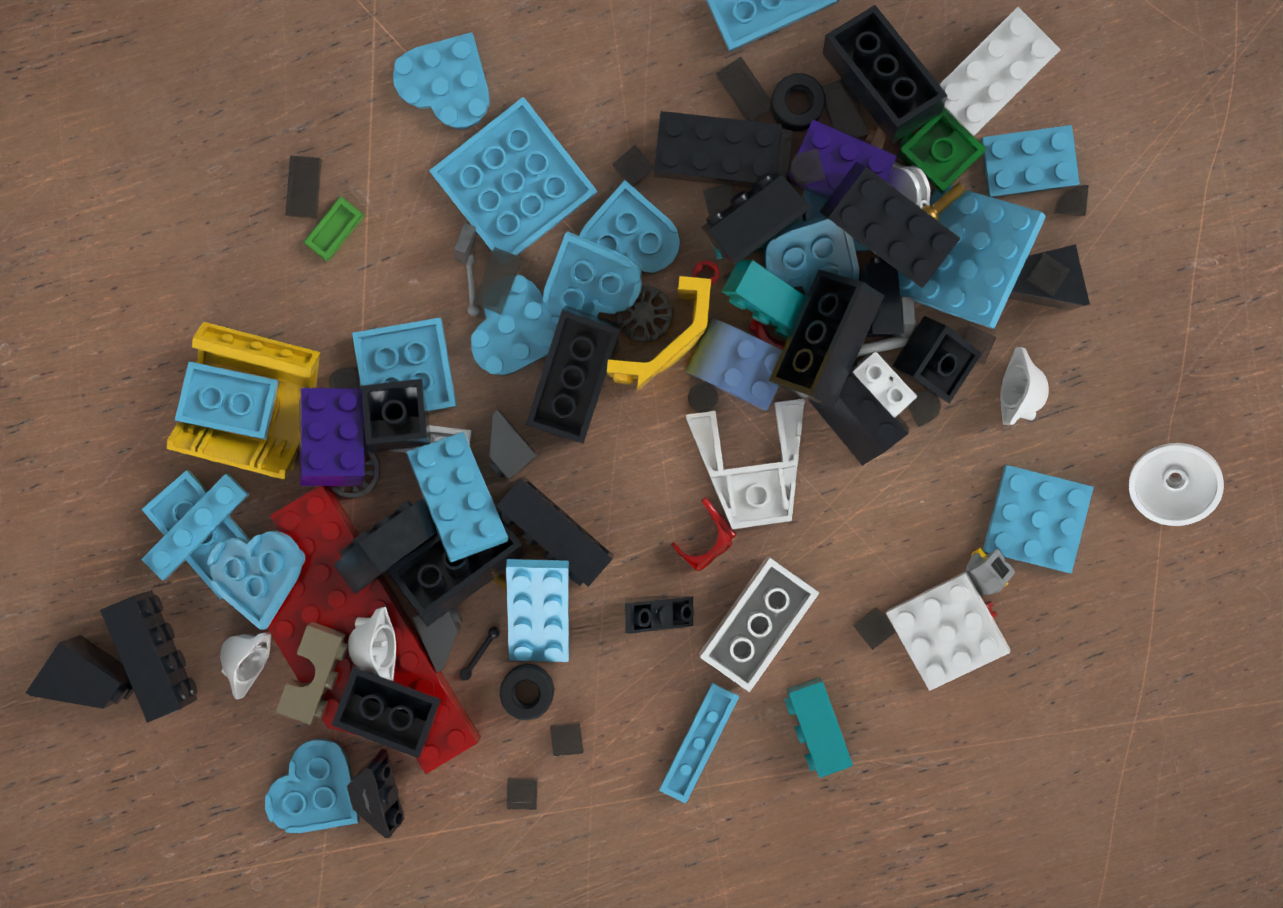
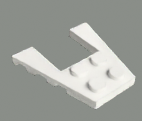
[686,399,805,529]

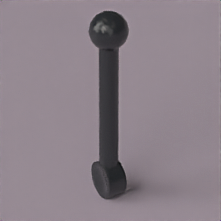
[460,627,500,680]

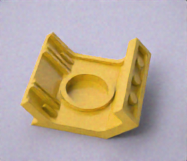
[607,276,711,391]
[167,322,320,480]

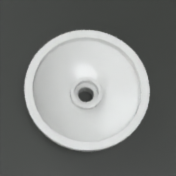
[1129,443,1224,526]

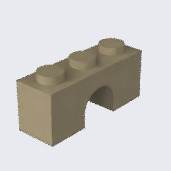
[276,622,348,725]

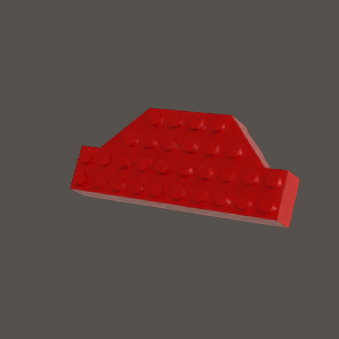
[267,486,481,775]

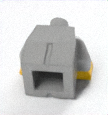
[966,547,1015,596]

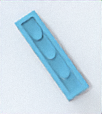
[141,474,250,581]
[659,682,739,804]

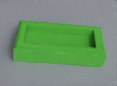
[303,196,365,262]

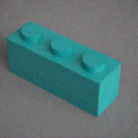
[721,260,806,339]
[784,677,853,778]

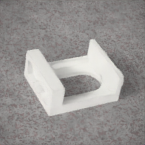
[852,351,917,418]

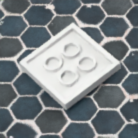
[886,571,1010,691]

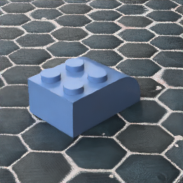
[685,318,782,411]

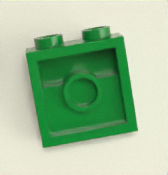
[898,108,986,194]

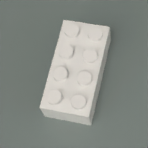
[939,7,1061,136]
[699,556,819,692]

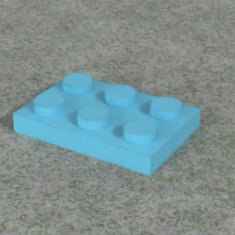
[980,125,1080,198]
[175,361,280,440]

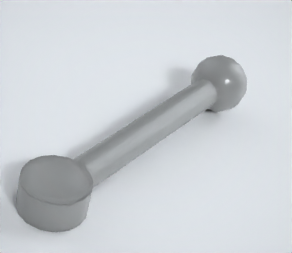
[465,254,479,316]

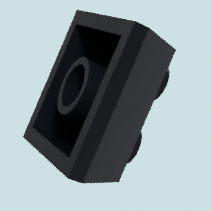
[892,316,982,404]
[361,379,431,452]

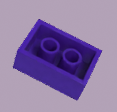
[786,120,897,200]
[299,388,365,486]

